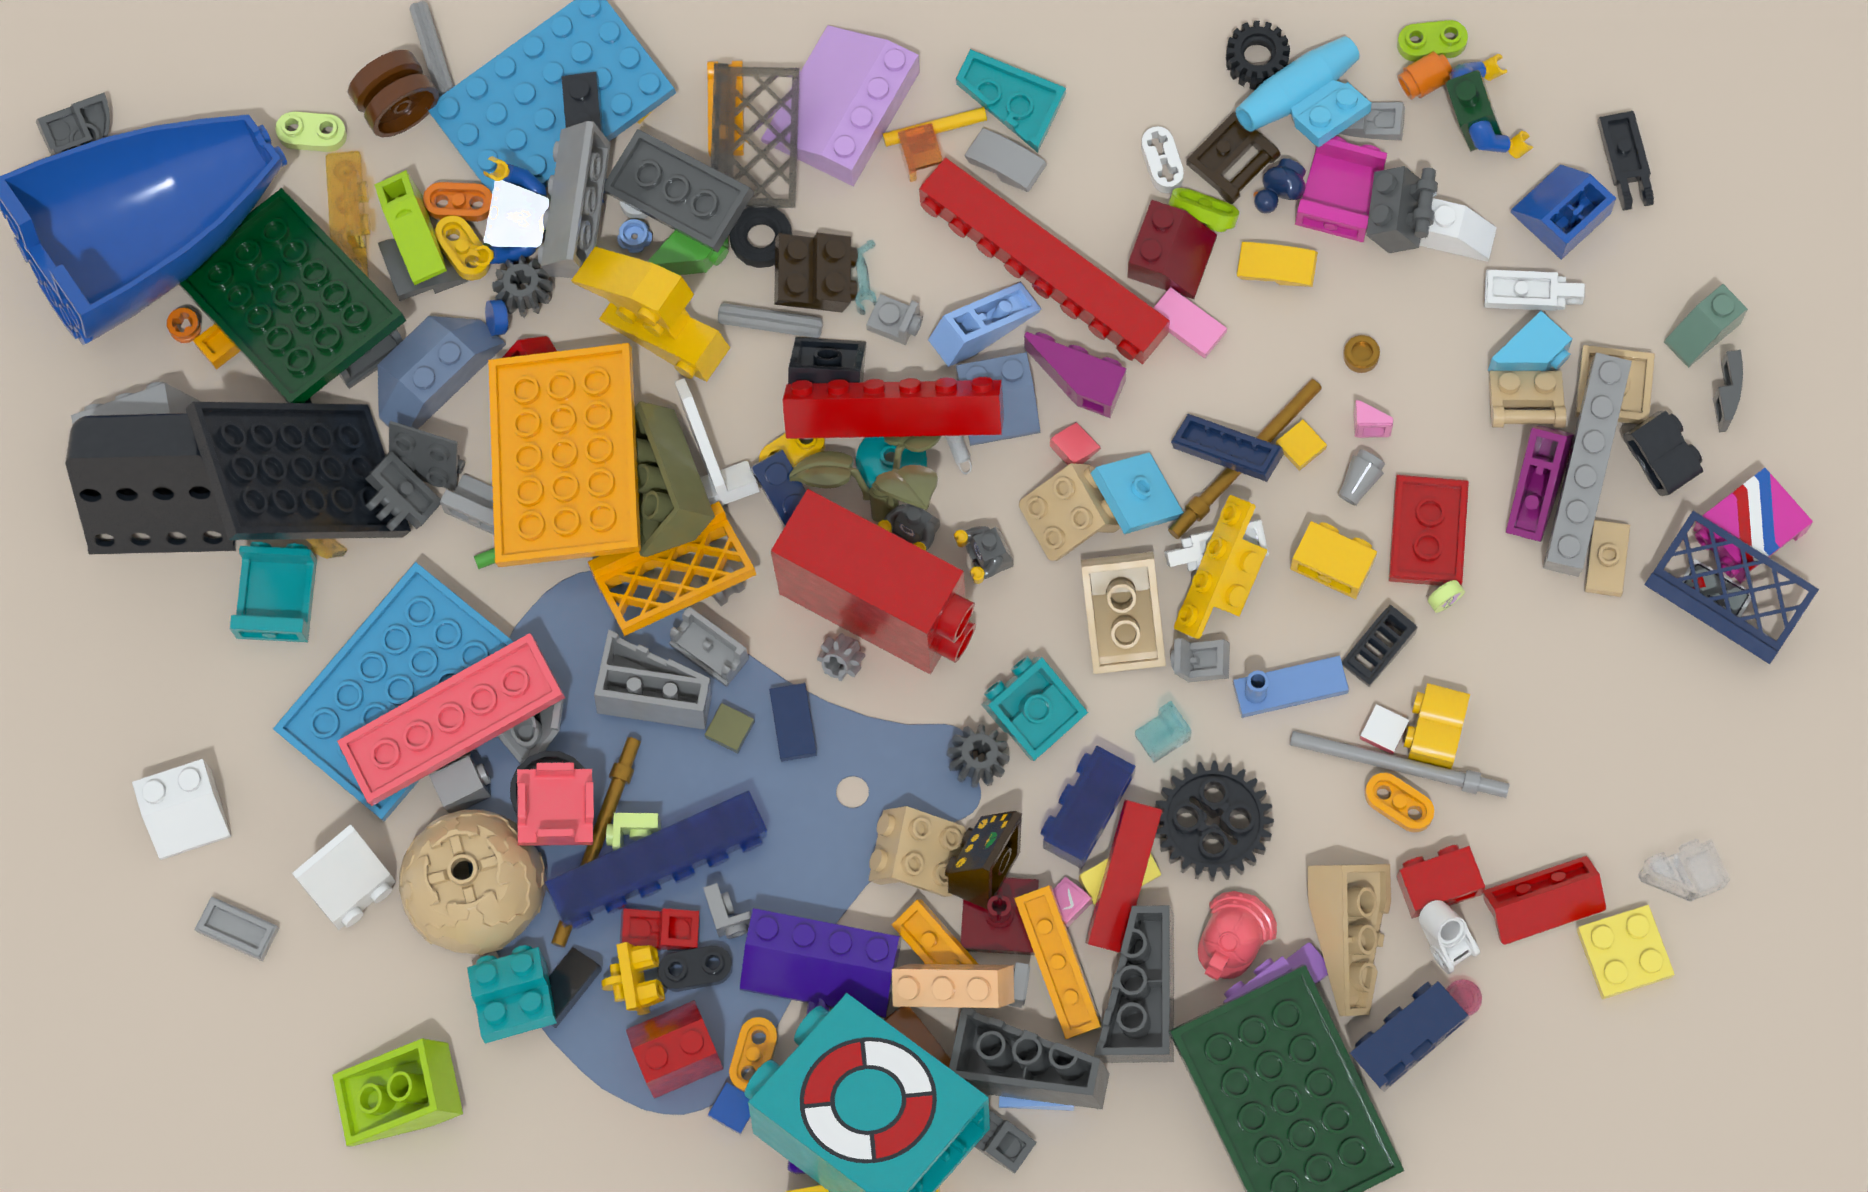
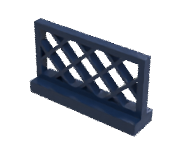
[1644,510,1819,664]

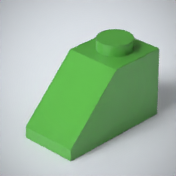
[648,230,729,275]

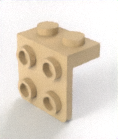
[1019,463,1120,561]
[868,806,966,897]

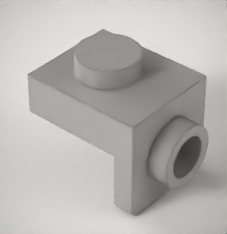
[1170,638,1230,682]

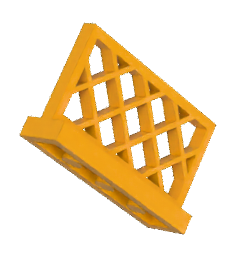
[587,501,757,636]

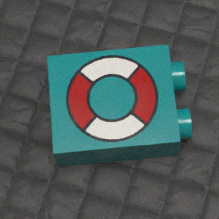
[744,993,990,1192]

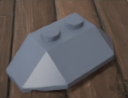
[378,316,506,429]

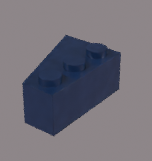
[1350,981,1470,1092]

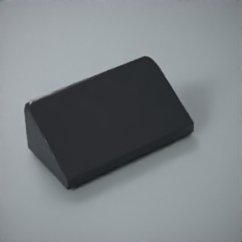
[549,947,602,1028]

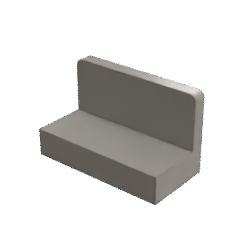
[440,475,494,535]

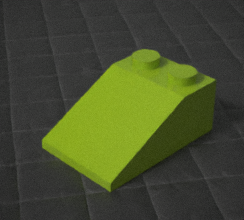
[332,1038,463,1147]

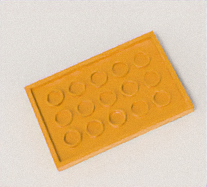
[488,343,641,567]

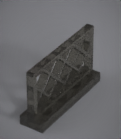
[711,63,800,208]

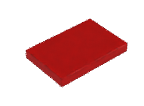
[1389,475,1469,586]

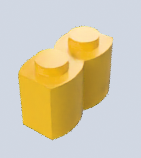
[1403,683,1470,769]

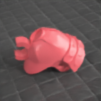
[1198,891,1277,981]

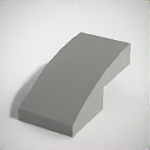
[1339,96,1405,140]
[964,128,1047,192]

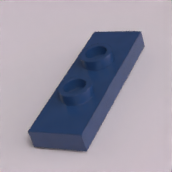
[1171,414,1284,482]

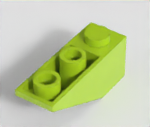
[374,170,447,285]

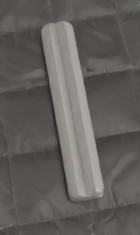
[409,1,453,97]
[718,303,823,338]

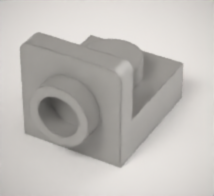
[866,294,923,345]
[703,883,751,939]

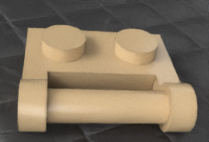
[1489,371,1566,428]

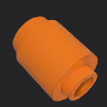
[1398,51,1452,100]

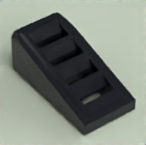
[1342,605,1418,687]

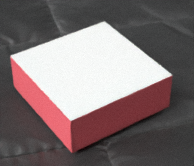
[1360,704,1409,755]

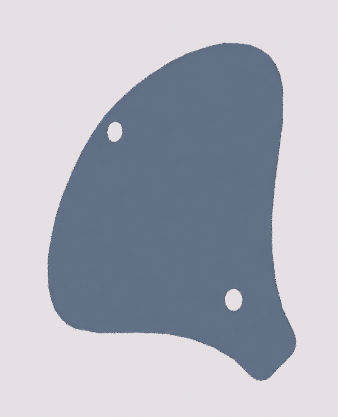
[465,571,981,1115]

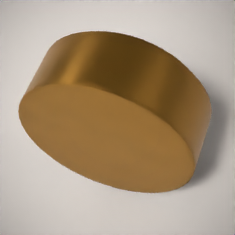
[1343,335,1380,373]

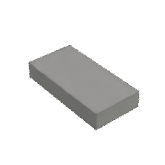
[194,896,279,962]

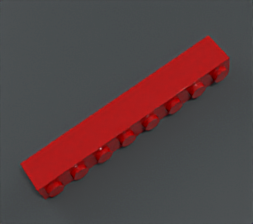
[919,157,1170,364]

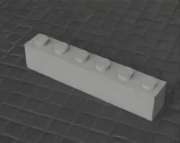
[1543,352,1632,577]

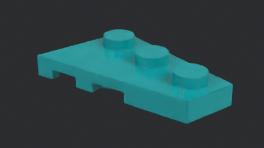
[956,49,1066,153]

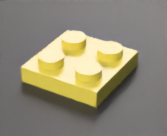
[1577,905,1675,1000]

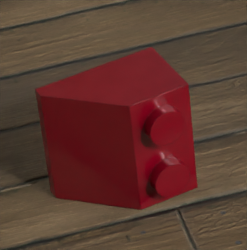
[1127,200,1217,299]

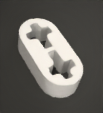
[1141,126,1184,193]

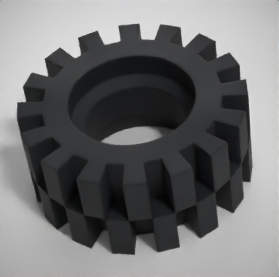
[1226,21,1290,90]

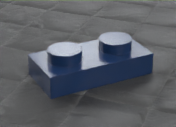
[750,449,806,527]

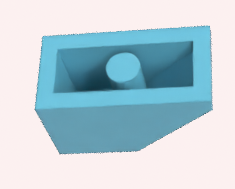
[1488,311,1572,372]

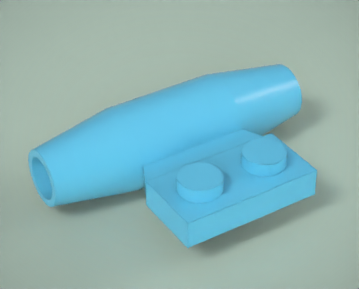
[1236,36,1372,148]

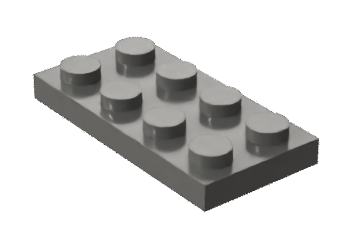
[604,129,755,253]

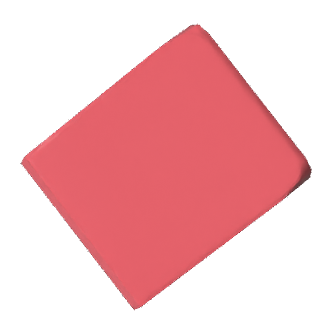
[1050,422,1101,465]

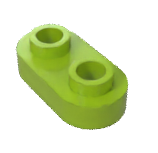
[1397,20,1468,62]
[1168,188,1239,232]

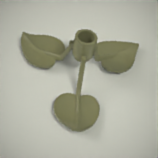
[789,436,941,522]

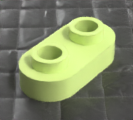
[275,112,347,152]

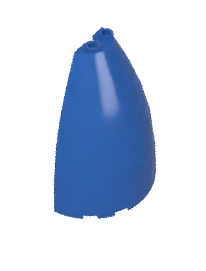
[0,115,287,345]

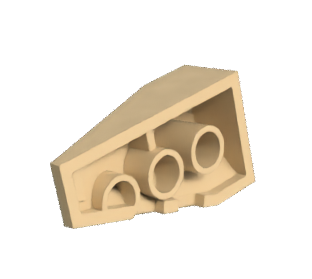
[1307,864,1391,1016]

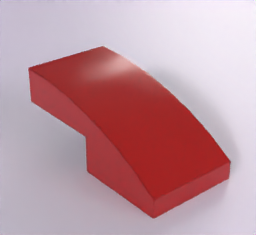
[620,908,699,950]

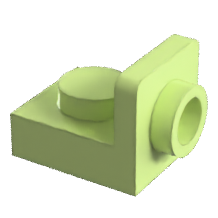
[606,813,661,856]

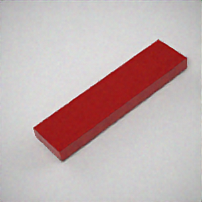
[1085,799,1162,953]

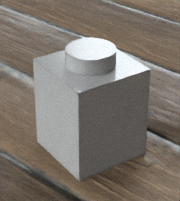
[429,756,492,813]

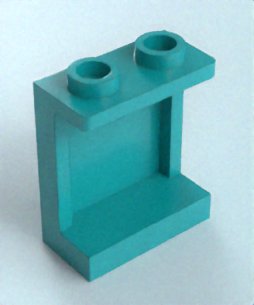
[230,542,317,643]

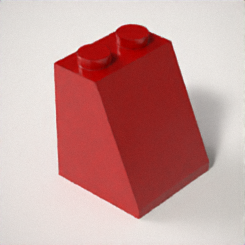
[626,1000,723,1099]

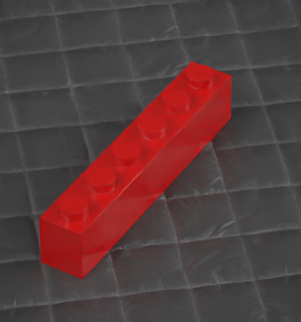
[782,377,1004,439]

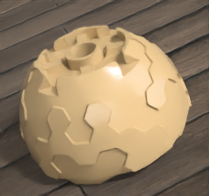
[399,809,547,956]

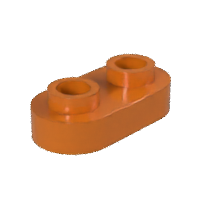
[423,182,492,222]

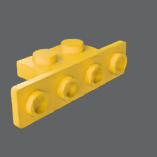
[1174,495,1267,639]

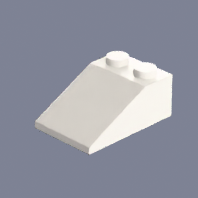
[292,824,396,930]

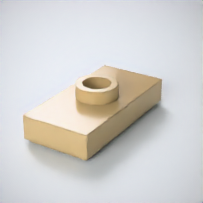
[1585,520,1630,597]

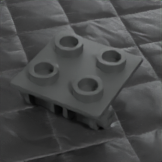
[389,421,465,491]

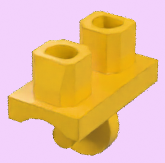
[601,942,665,1015]

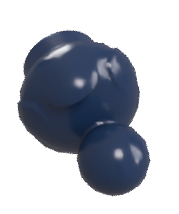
[1253,158,1306,214]

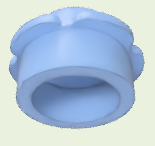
[617,219,652,253]

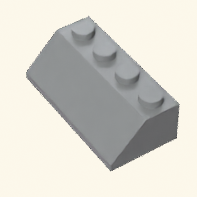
[538,121,611,278]

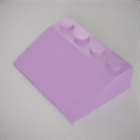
[761,25,920,187]

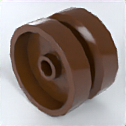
[347,50,439,138]

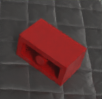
[1396,844,1485,919]

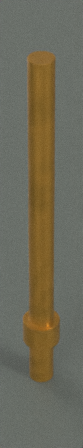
[1168,379,1322,539]
[551,737,641,948]

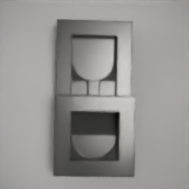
[1713,350,1743,433]
[975,1110,1037,1173]

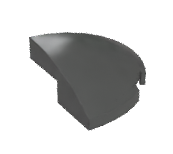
[36,93,110,156]
[378,239,468,301]

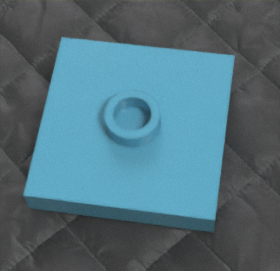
[1090,452,1184,534]

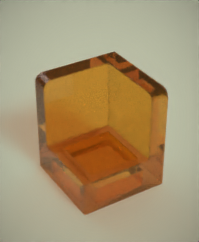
[898,123,942,182]

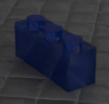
[1040,746,1136,869]

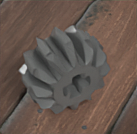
[492,255,553,318]
[946,724,1010,788]

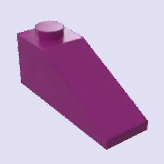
[1506,425,1574,542]

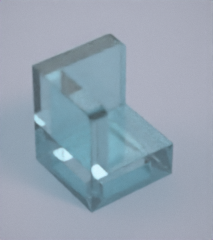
[1135,701,1192,763]

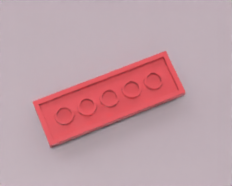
[337,633,565,806]

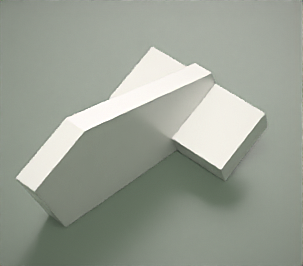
[675,378,760,506]

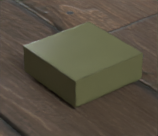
[705,703,755,754]

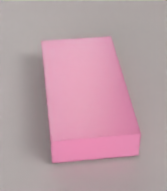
[1154,287,1227,358]

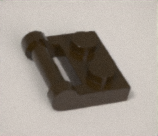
[1186,112,1281,204]

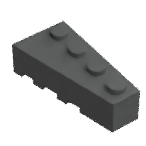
[1094,905,1174,1063]
[949,1008,1110,1110]

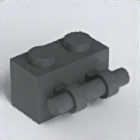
[1366,166,1438,253]

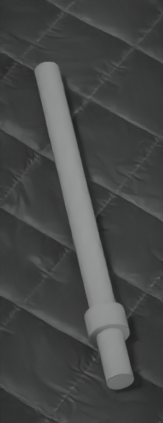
[1290,731,1509,798]

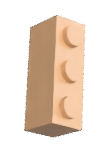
[892,964,1015,1008]

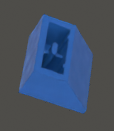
[1510,164,1616,260]

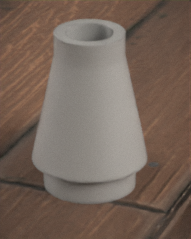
[1338,450,1385,506]

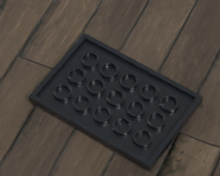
[186,402,411,540]

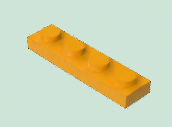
[1014,885,1102,1039]

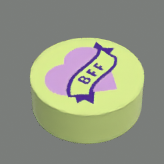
[1428,580,1465,613]

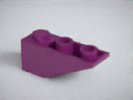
[1024,332,1126,418]

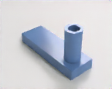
[1233,656,1349,718]

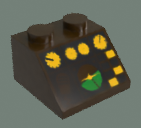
[945,811,1022,909]

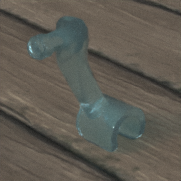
[855,240,877,315]

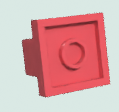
[517,763,594,846]

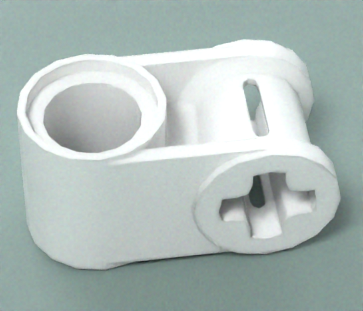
[1419,900,1480,974]

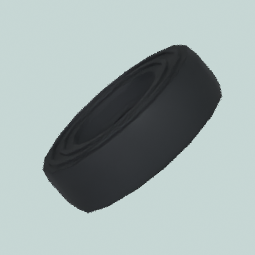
[729,204,792,268]

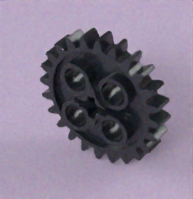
[1155,761,1274,882]

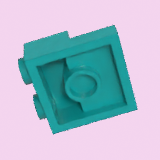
[981,656,1088,761]
[467,945,557,1044]

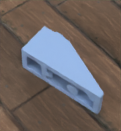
[928,282,1041,367]

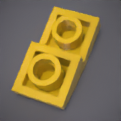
[1237,242,1318,287]

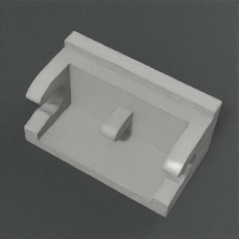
[669,606,749,687]

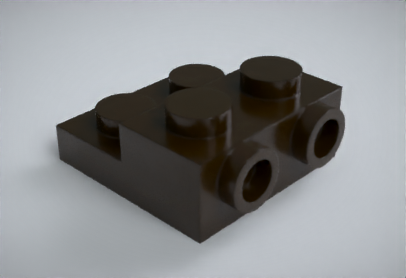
[774,232,858,313]

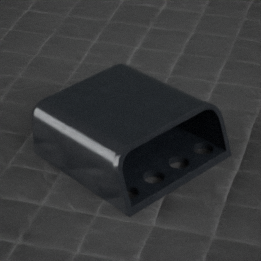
[65,413,236,555]

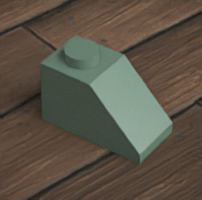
[1664,284,1748,368]

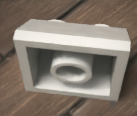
[132,759,231,860]

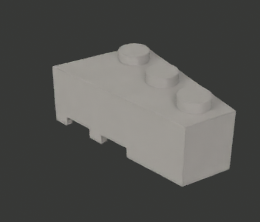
[71,382,201,424]
[594,629,712,730]

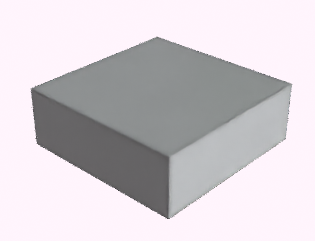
[1009,962,1030,1008]

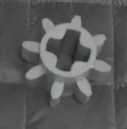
[817,633,865,681]

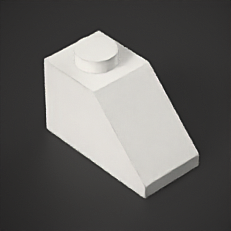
[1420,198,1497,262]

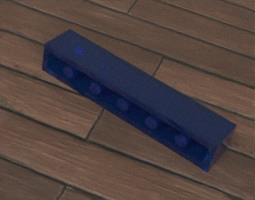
[545,790,768,929]

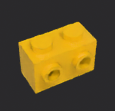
[1290,521,1377,599]

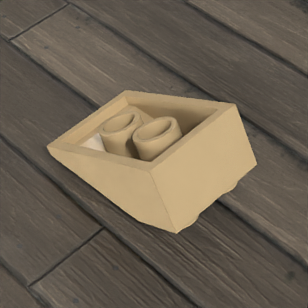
[1081,551,1166,674]

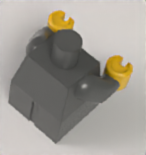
[878,504,940,551]
[954,526,1013,584]

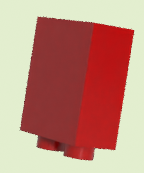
[771,489,976,675]

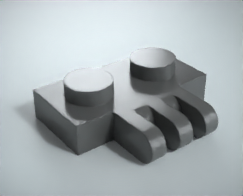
[365,451,441,531]

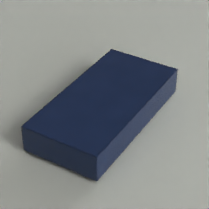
[769,683,817,762]

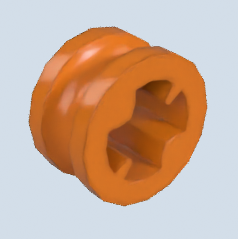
[167,307,201,343]

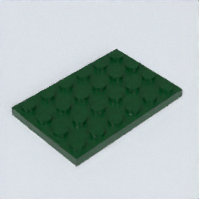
[179,188,407,403]
[1168,964,1404,1192]

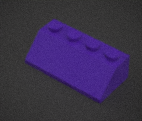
[740,908,901,1018]

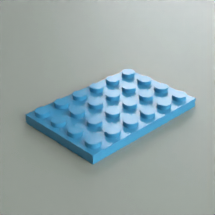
[427,0,676,195]
[273,562,514,822]

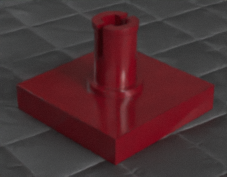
[961,878,1039,955]

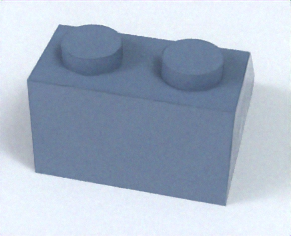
[956,352,1040,446]

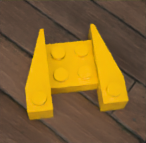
[571,247,730,382]

